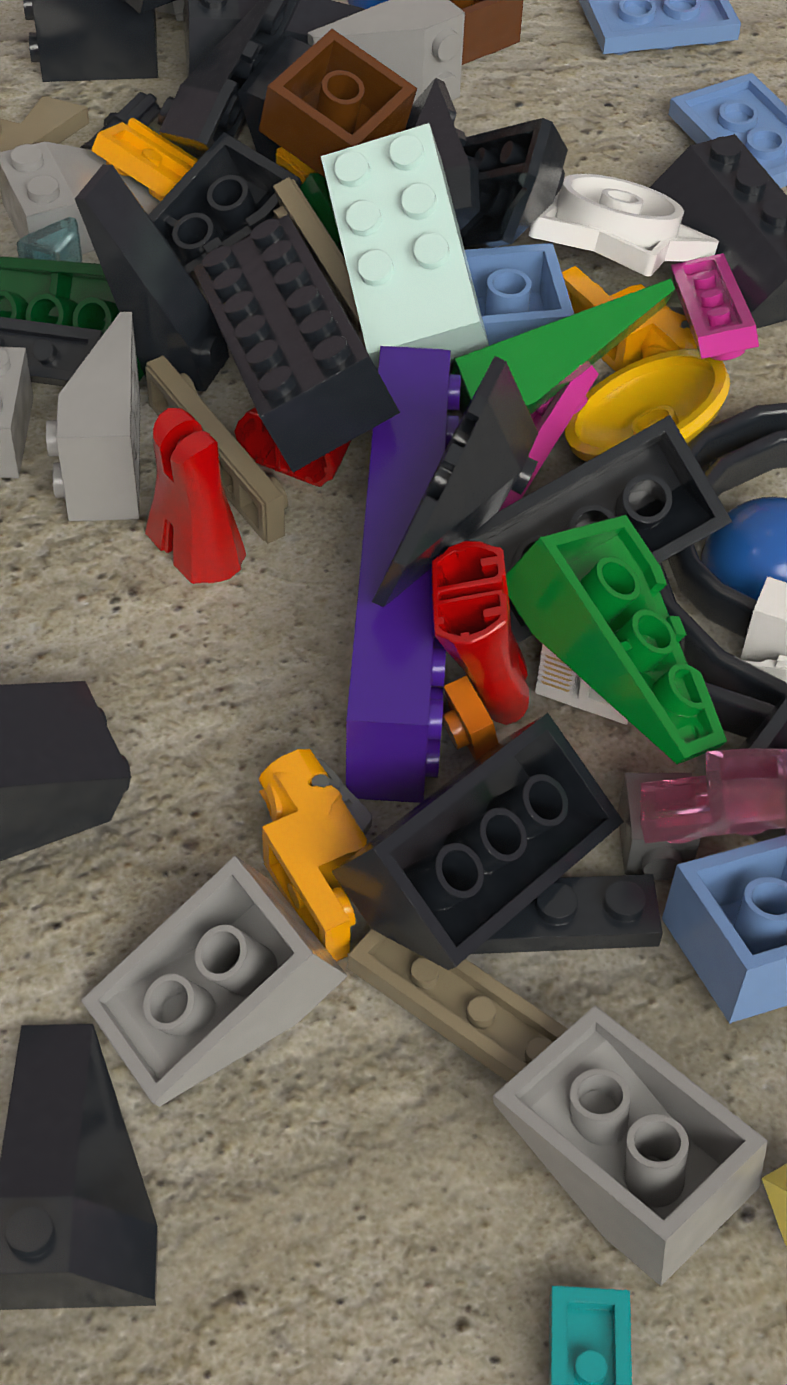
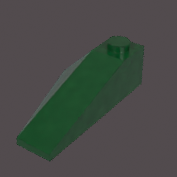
[0,256,144,381]

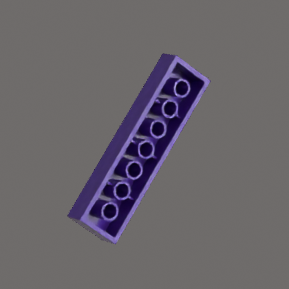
[346,346,461,803]

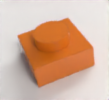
[442,675,499,761]

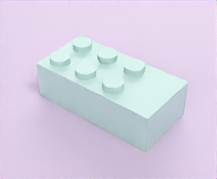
[321,123,489,370]

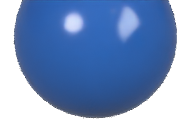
[701,496,787,600]

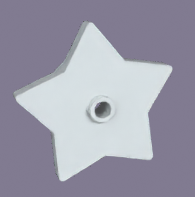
[528,174,719,276]

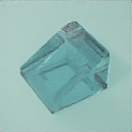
[17,217,82,262]

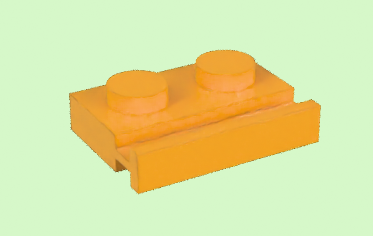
[91,118,198,201]

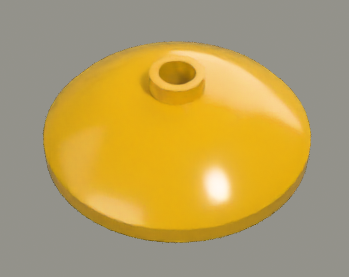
[565,349,730,461]

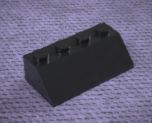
[649,134,787,329]
[463,415,732,644]
[332,713,624,970]

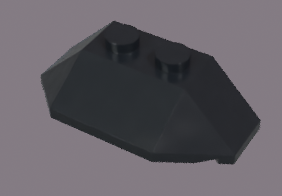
[460,118,568,250]

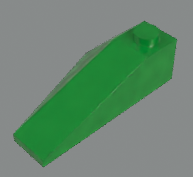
[452,278,675,415]
[506,515,727,765]

